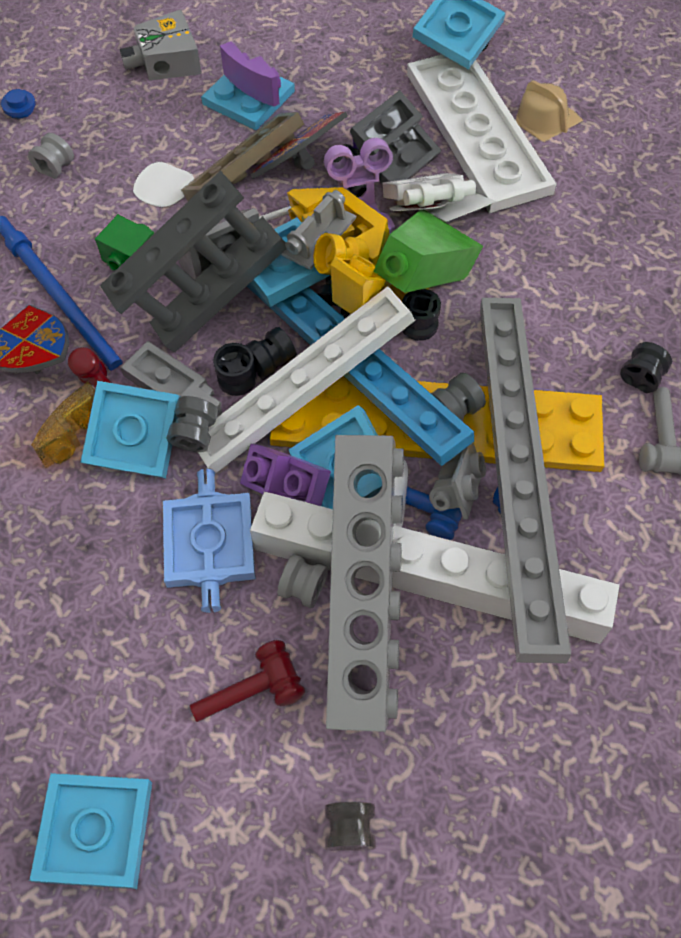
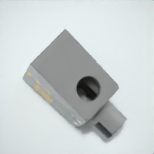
[119,10,202,80]

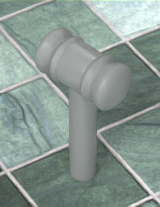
[639,387,681,475]

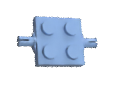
[163,469,256,613]

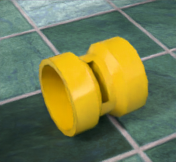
[313,233,369,275]

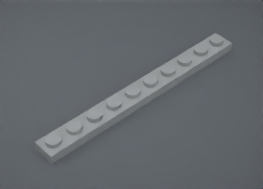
[480,298,571,664]

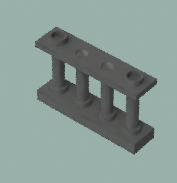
[100,170,287,353]

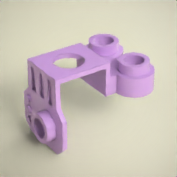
[324,138,395,234]

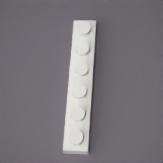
[198,286,415,474]

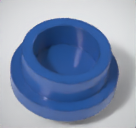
[1,89,36,119]

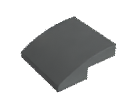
[350,90,442,185]

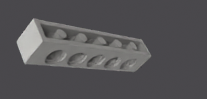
[326,435,404,732]

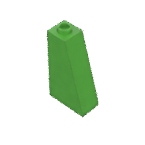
[374,209,483,293]

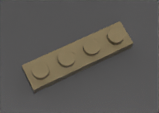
[181,112,304,201]

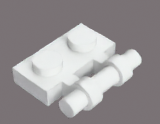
[382,173,476,207]

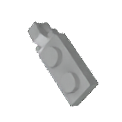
[120,341,223,417]

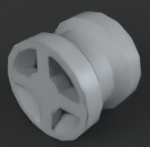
[28,133,74,179]
[277,554,328,608]

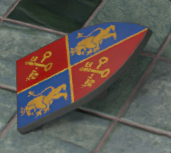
[250,111,348,179]
[0,305,69,374]

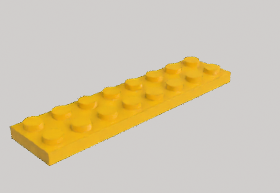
[270,376,604,472]

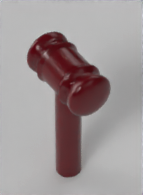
[68,347,112,389]
[190,640,305,722]

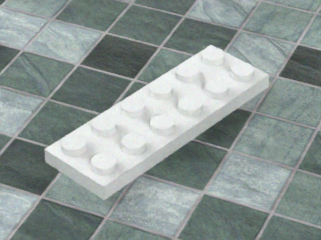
[407,55,556,213]

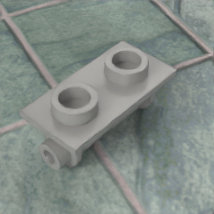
[281,190,357,270]
[429,443,486,519]

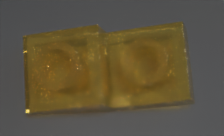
[31,382,95,468]

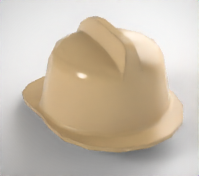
[515,80,583,142]

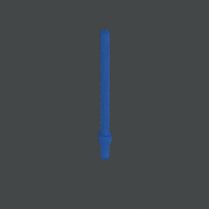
[0,216,123,371]

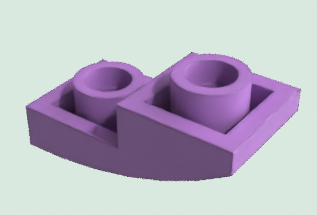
[220,41,281,106]
[240,444,331,506]

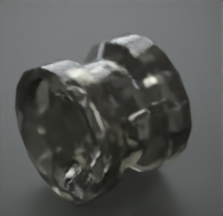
[325,802,376,851]

